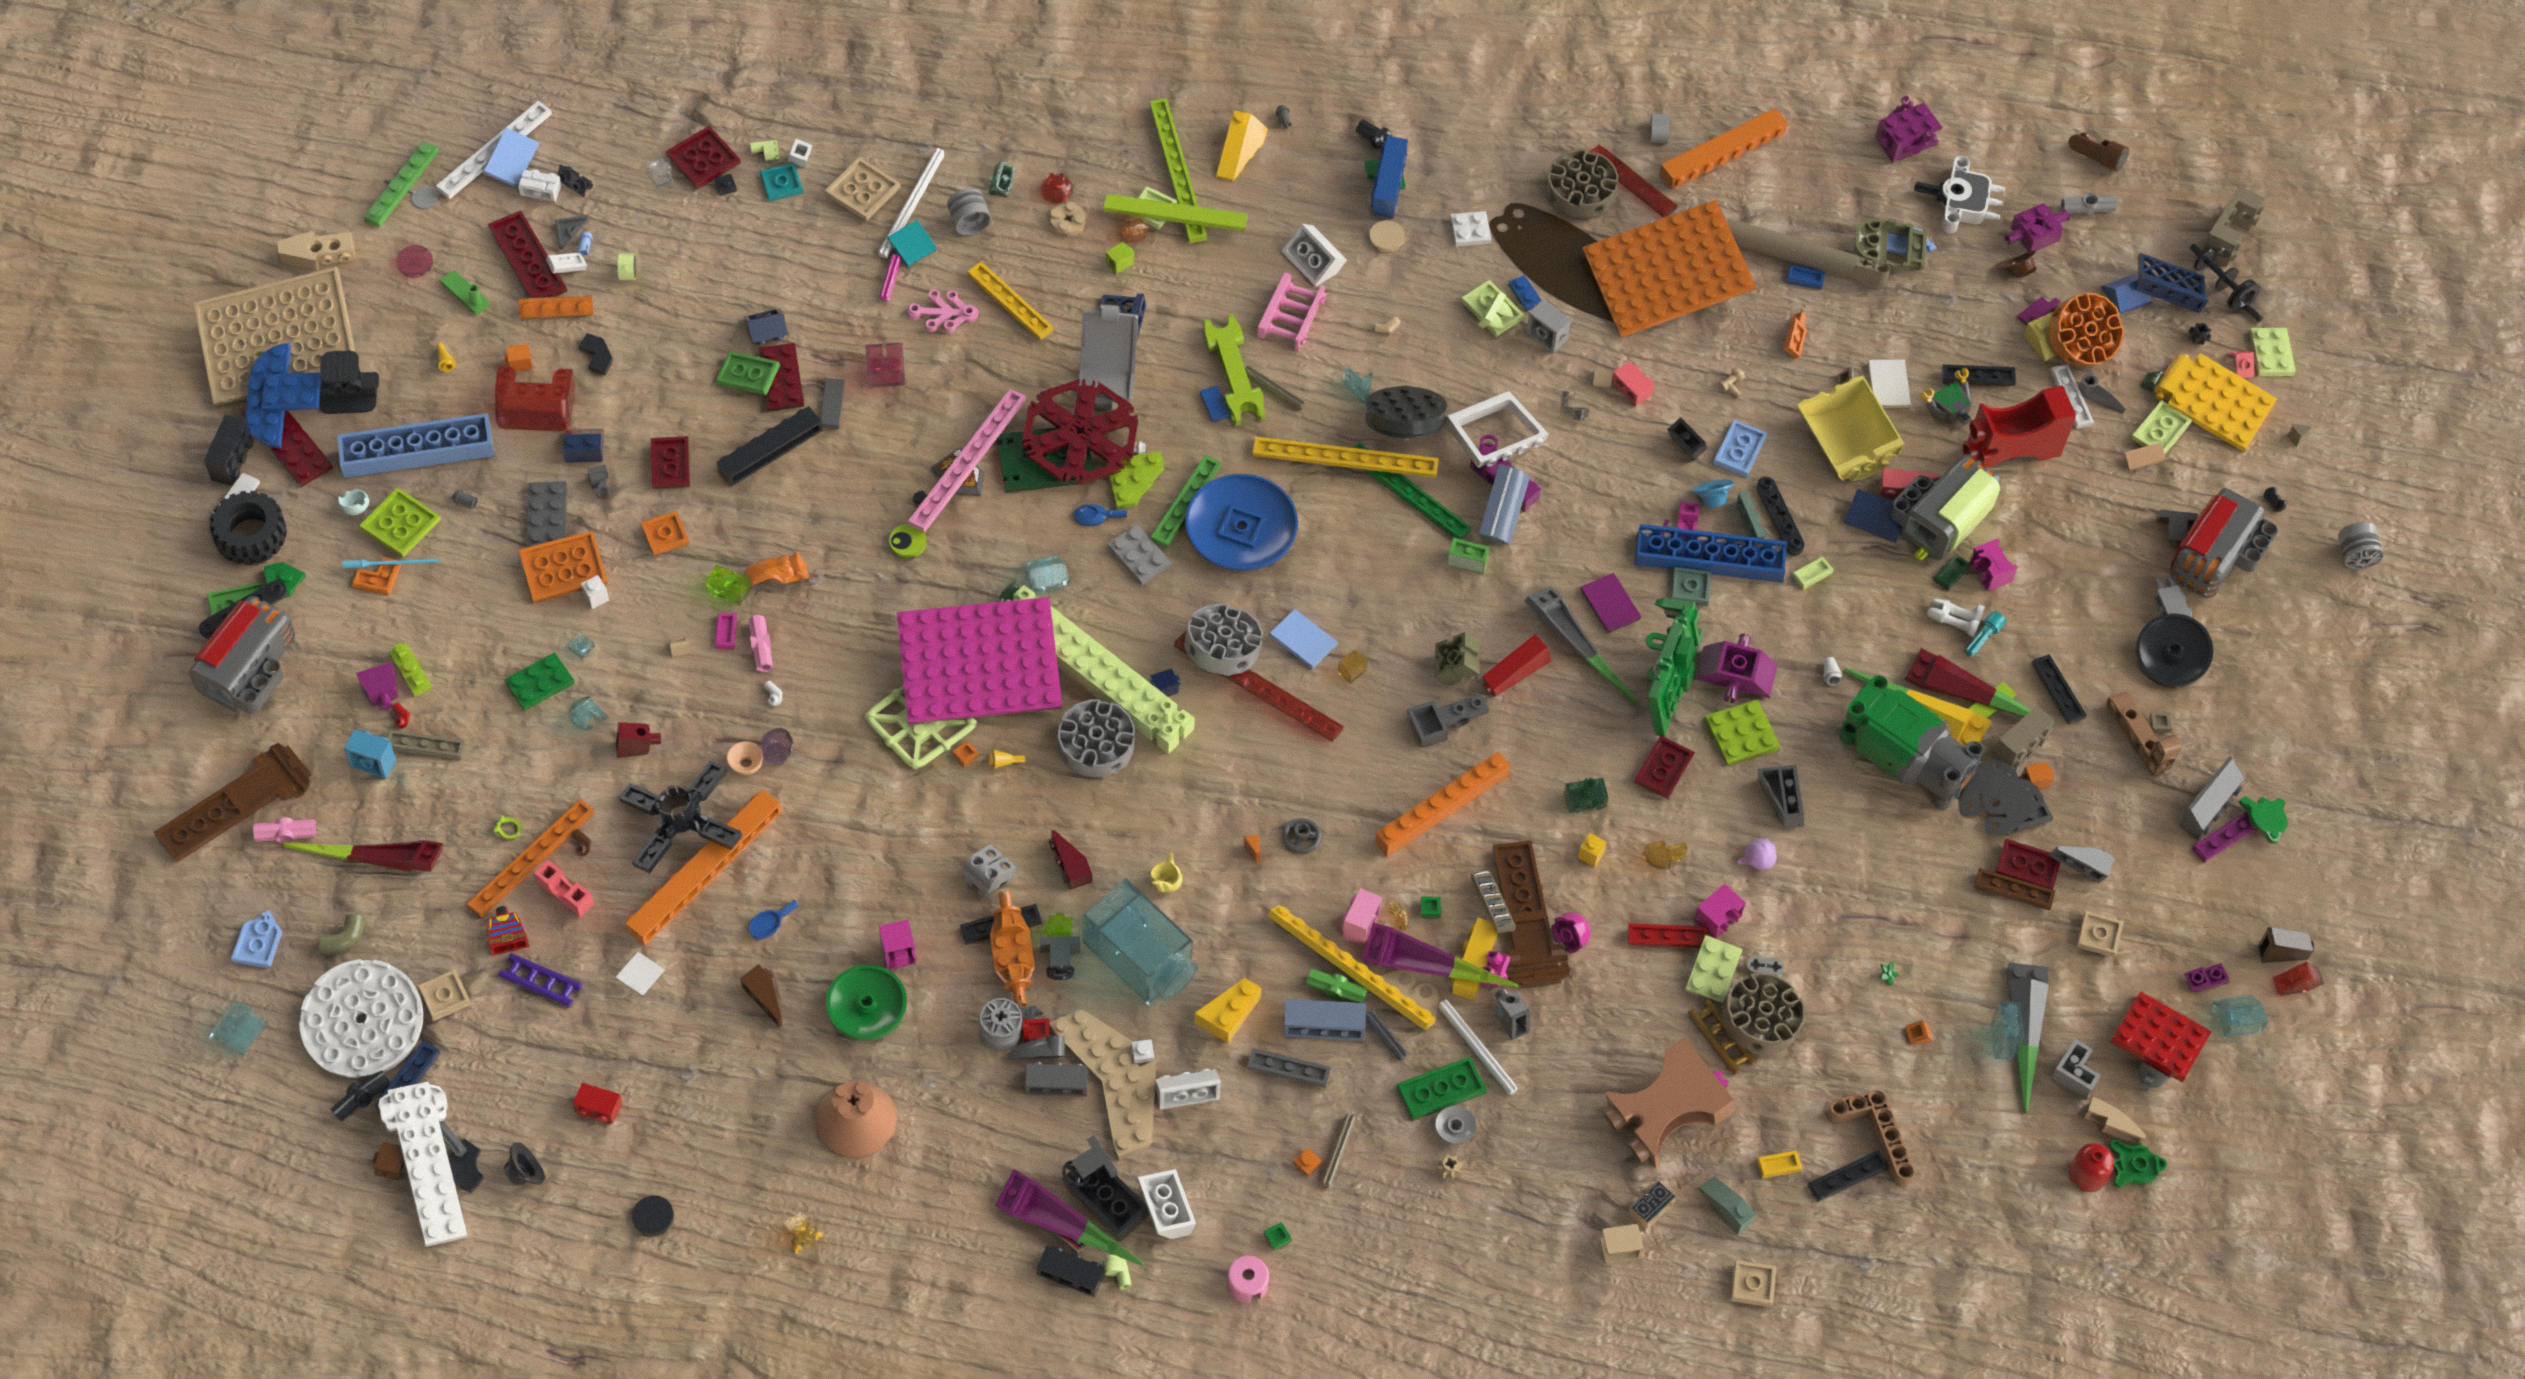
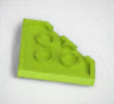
[1106,451,1164,510]

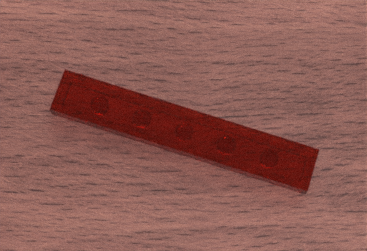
[1590,144,1677,218]

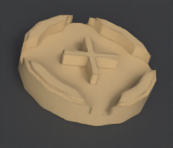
[1369,220,1405,253]

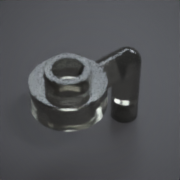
[1560,391,1589,421]

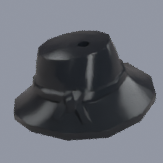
[504,1142,546,1185]

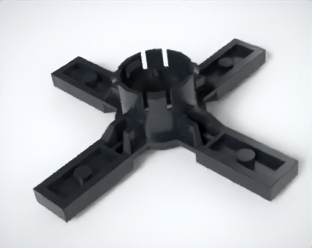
[619,760,743,874]

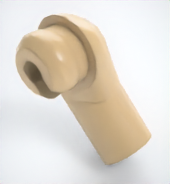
[1375,316,1400,333]

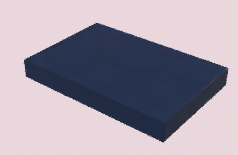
[1844,489,1902,544]

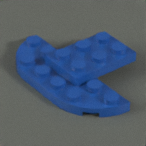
[246,343,321,448]

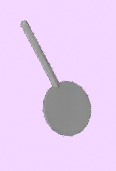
[385,178,439,209]

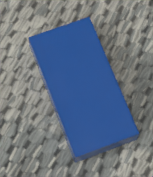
[1786,265,1825,290]
[1200,386,1230,423]

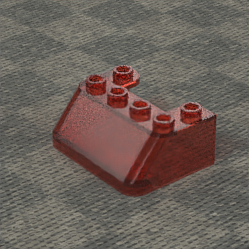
[495,366,576,431]

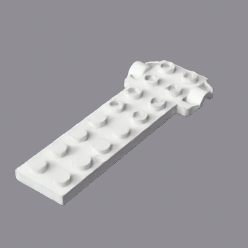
[378,1082,467,1247]

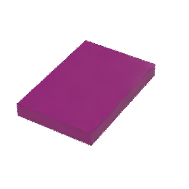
[1580,573,1641,633]

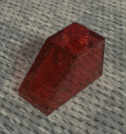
[2273,961,2324,996]

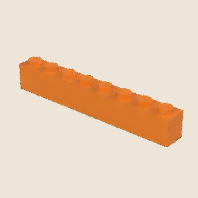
[1659,108,1788,189]
[1375,752,1510,857]

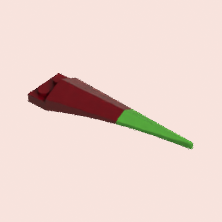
[1905,648,2055,728]

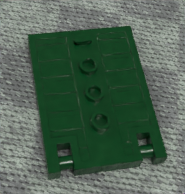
[997,427,1095,493]

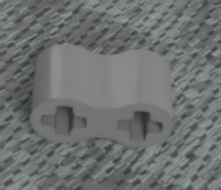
[1650,113,1670,144]

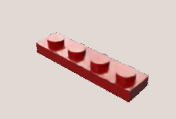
[1628,923,1708,948]

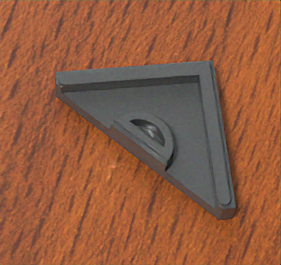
[555,215,589,250]

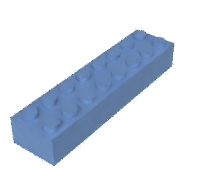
[337,413,495,478]

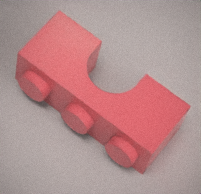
[534,860,594,918]

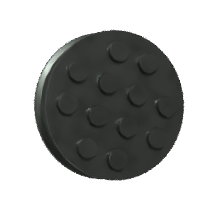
[1365,385,1447,440]

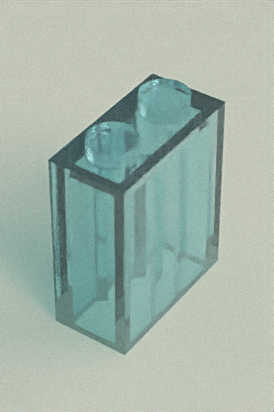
[1991,1002,2024,1059]

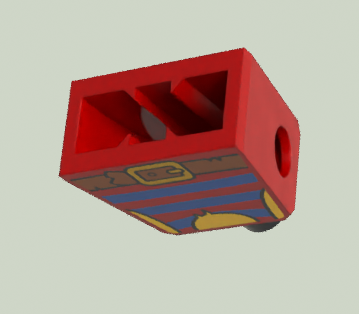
[488,906,530,956]

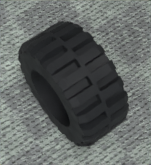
[209,491,287,565]

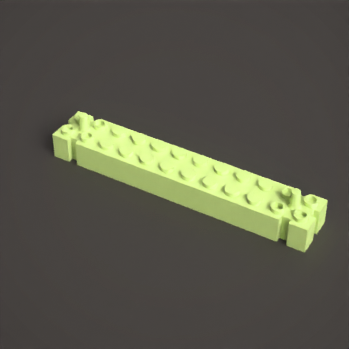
[1007,585,1195,754]

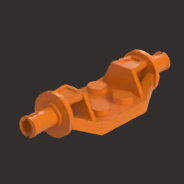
[990,891,1035,1007]

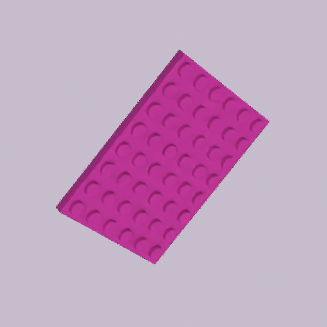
[896,597,1062,724]

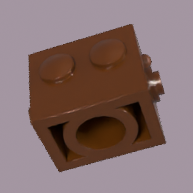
[373,1141,404,1181]

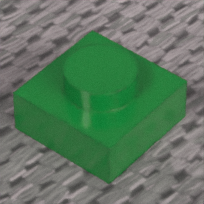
[1420,896,1441,918]
[1263,1222,1292,1251]

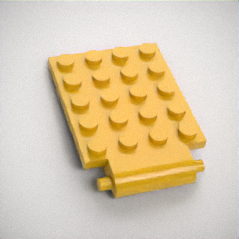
[2154,353,2277,452]

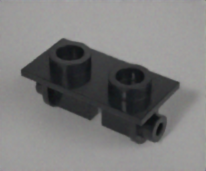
[557,164,593,197]

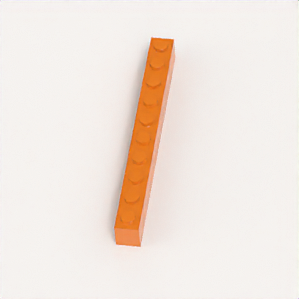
[625,790,781,946]

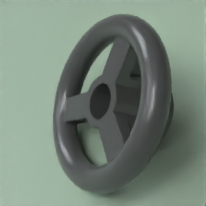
[1282,818,1321,853]

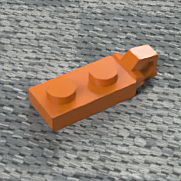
[1783,311,1807,359]

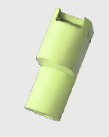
[750,140,779,161]
[1102,1255,1132,1290]

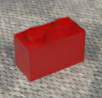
[573,1083,622,1124]

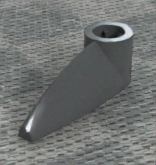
[2078,374,2126,413]
[1007,1035,1065,1059]

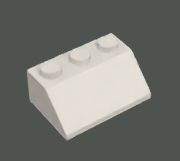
[1282,224,1347,286]
[1155,1069,1221,1109]
[1137,1169,1196,1239]

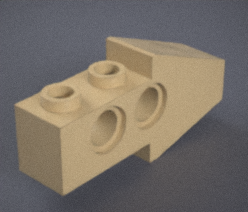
[277,231,355,271]

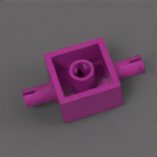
[2004,203,2070,252]

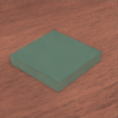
[1671,567,1711,606]

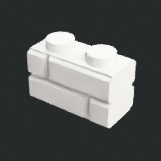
[519,170,561,202]

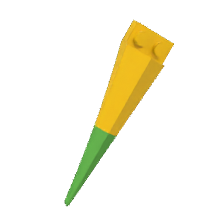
[1845,668,1992,746]

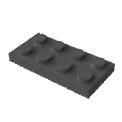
[527,481,567,547]

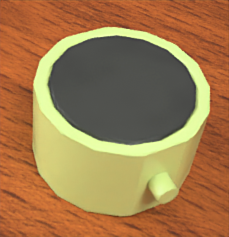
[618,253,636,280]

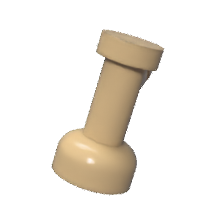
[1718,367,1745,398]

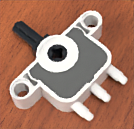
[1914,156,2005,234]

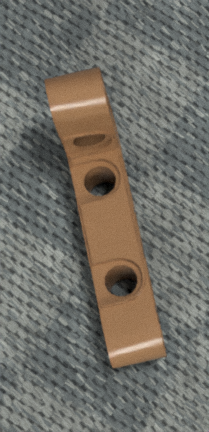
[2107,691,2181,776]

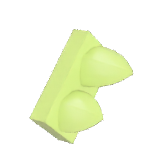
[1478,291,1513,329]

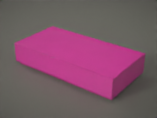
[715,613,738,649]

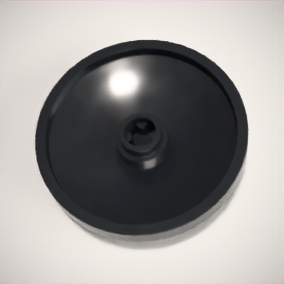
[2136,613,2214,688]

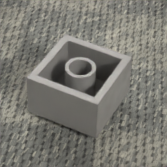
[1526,299,1571,354]

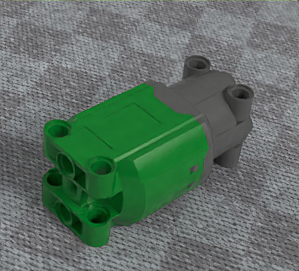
[1839,675,1983,810]

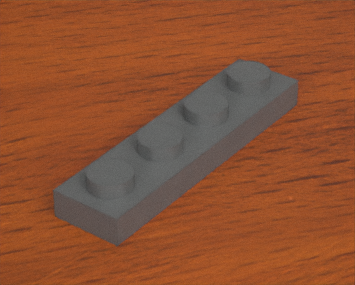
[1247,1048,1331,1088]

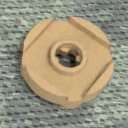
[1050,202,1086,236]

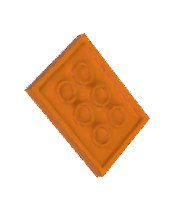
[519,531,608,603]

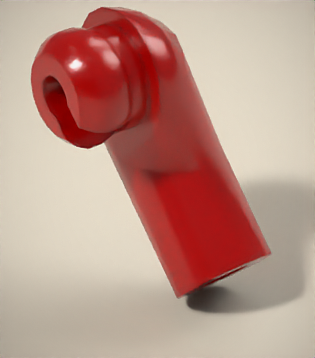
[391,702,410,729]

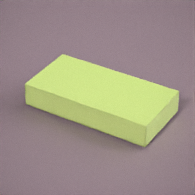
[1792,556,1834,590]

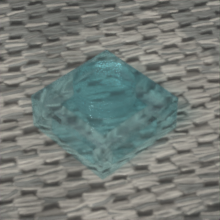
[567,632,595,659]

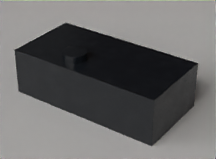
[1062,1166,1150,1242]

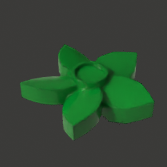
[1879,962,1899,986]

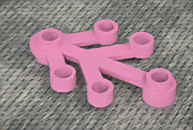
[907,290,978,333]

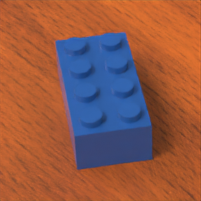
[1370,136,1408,218]

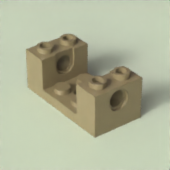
[2203,186,2265,267]

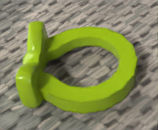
[493,815,522,840]

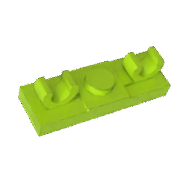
[389,642,432,697]

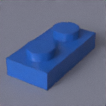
[1508,275,1542,312]

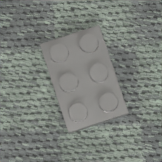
[1108,524,1172,585]

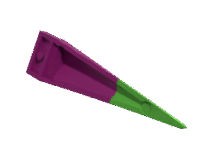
[995,1169,1144,1266]

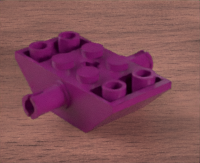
[1695,633,1778,703]

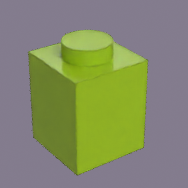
[1106,242,1135,274]

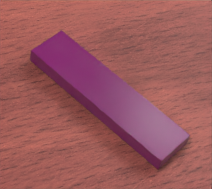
[2192,811,2258,863]

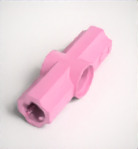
[748,614,773,672]
[253,818,316,843]

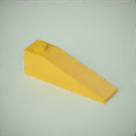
[1216,110,1268,181]

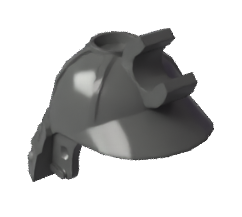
[2138,1060,2171,1092]

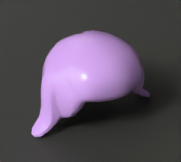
[1737,838,1777,870]

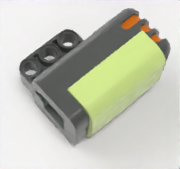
[1890,454,2001,560]

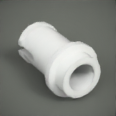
[1122,441,1145,455]

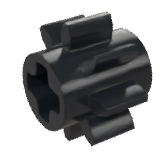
[2189,323,2211,345]

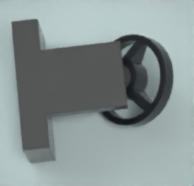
[1040,936,1080,980]
[1062,1135,1118,1187]

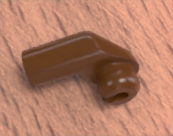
[572,829,591,856]

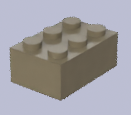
[1992,706,2054,771]

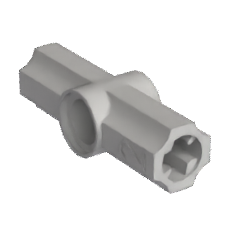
[2061,193,2117,216]

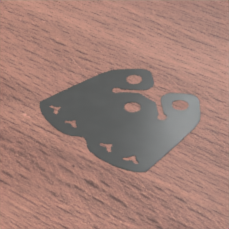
[1961,758,2044,836]

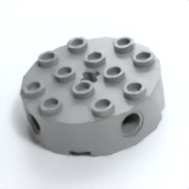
[1184,603,1263,676]
[1058,699,1135,777]

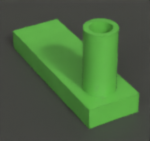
[440,270,490,316]

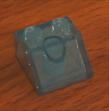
[1022,554,1070,593]
[2213,995,2269,1038]

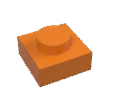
[1293,1147,1322,1177]

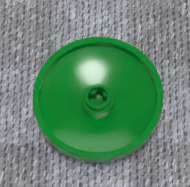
[826,965,907,1041]

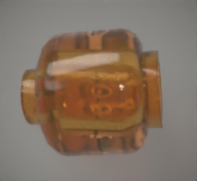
[1121,218,1149,242]

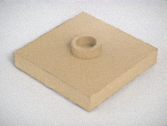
[2076,911,2124,958]
[418,969,471,1021]
[1731,1260,1776,1307]

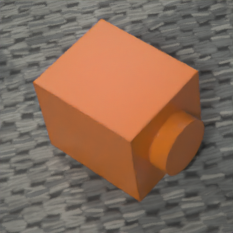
[504,344,533,372]
[2022,762,2054,789]

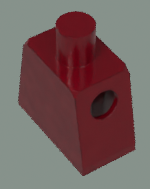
[616,722,661,758]

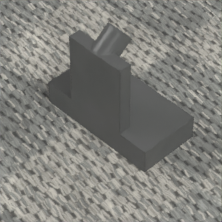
[2156,509,2198,547]

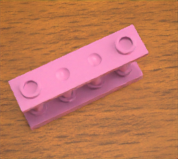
[1257,272,1327,351]

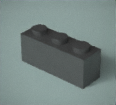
[1025,1062,1088,1097]

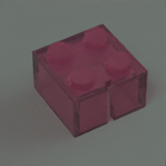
[866,343,905,388]

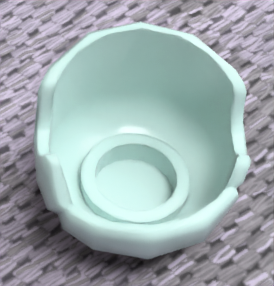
[338,489,369,516]

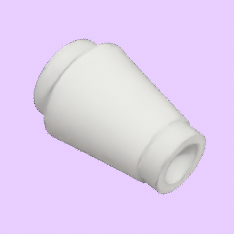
[1824,657,1843,686]

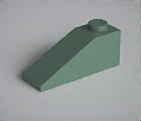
[1698,1176,1757,1235]

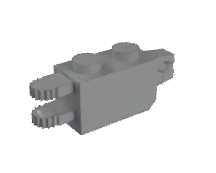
[2153,577,2192,617]

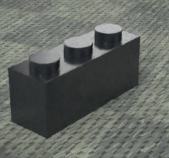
[1037,1246,1104,1297]

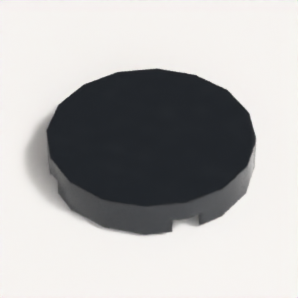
[632,1195,674,1236]

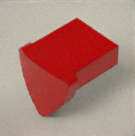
[1023,1019,1049,1043]

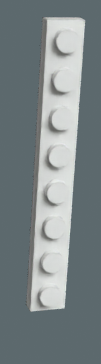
[436,101,552,199]

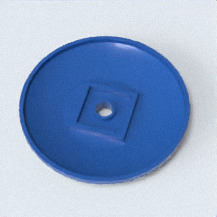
[1186,474,1298,571]

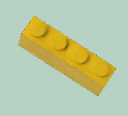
[1450,918,1499,1001]

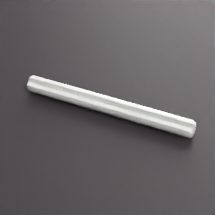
[1438,1000,1518,1095]

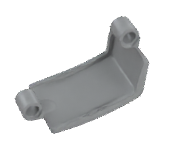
[1079,305,1138,410]

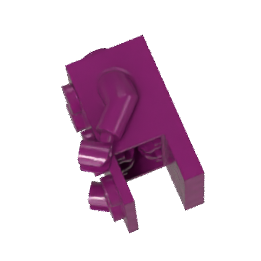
[1875,96,1943,163]

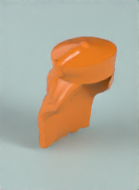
[745,552,809,585]

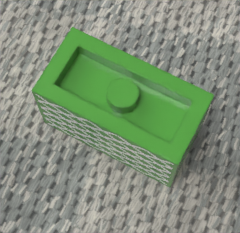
[1447,538,1490,574]

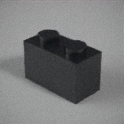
[1667,417,1707,461]

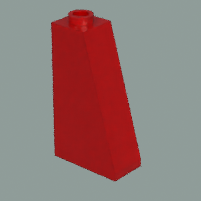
[1482,634,1552,696]

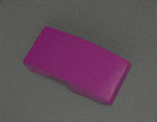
[2184,963,2229,992]

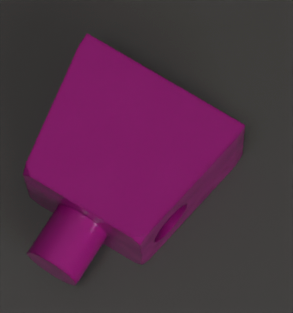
[356,662,398,710]

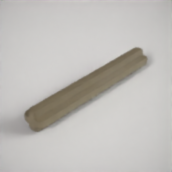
[1245,366,1305,410]
[1321,1113,1356,1188]

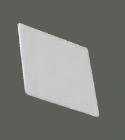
[616,952,665,995]

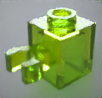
[1043,913,1073,937]

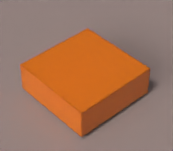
[952,741,979,767]

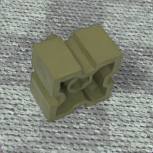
[1435,632,1479,686]

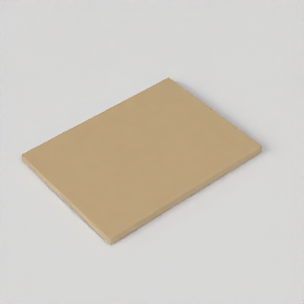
[193,267,355,407]

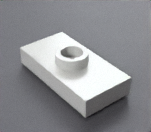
[546,253,587,273]

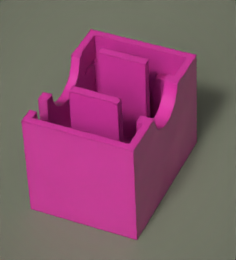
[1969,538,2017,591]
[1694,883,1746,939]
[879,920,916,970]

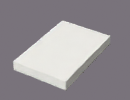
[1868,360,1911,408]

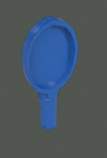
[1074,504,1127,526]
[749,900,799,939]

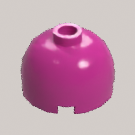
[1551,912,1591,953]

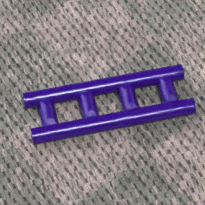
[498,953,583,1008]

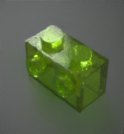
[706,564,751,606]

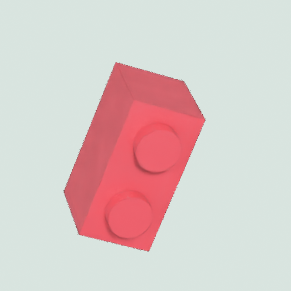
[1611,361,1654,406]

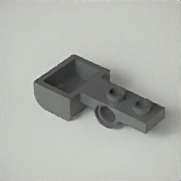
[1407,694,1489,747]

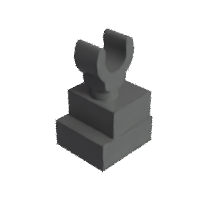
[587,464,610,499]

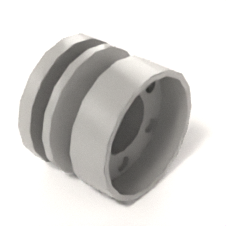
[947,188,992,236]
[2338,522,2384,569]
[980,998,1023,1051]

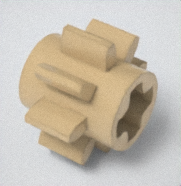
[1437,1154,1463,1181]

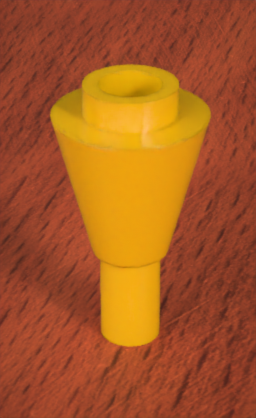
[436,343,456,372]
[988,750,1025,769]

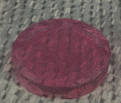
[396,245,434,278]

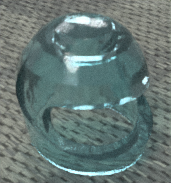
[569,696,608,730]

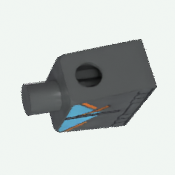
[1495,989,1530,1040]

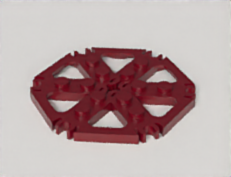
[1022,379,1139,485]

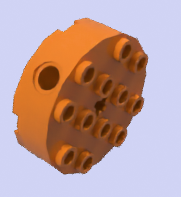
[2048,293,2124,367]

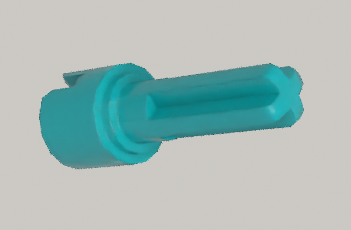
[1965,611,2007,657]

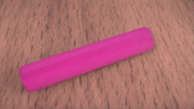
[880,254,901,301]

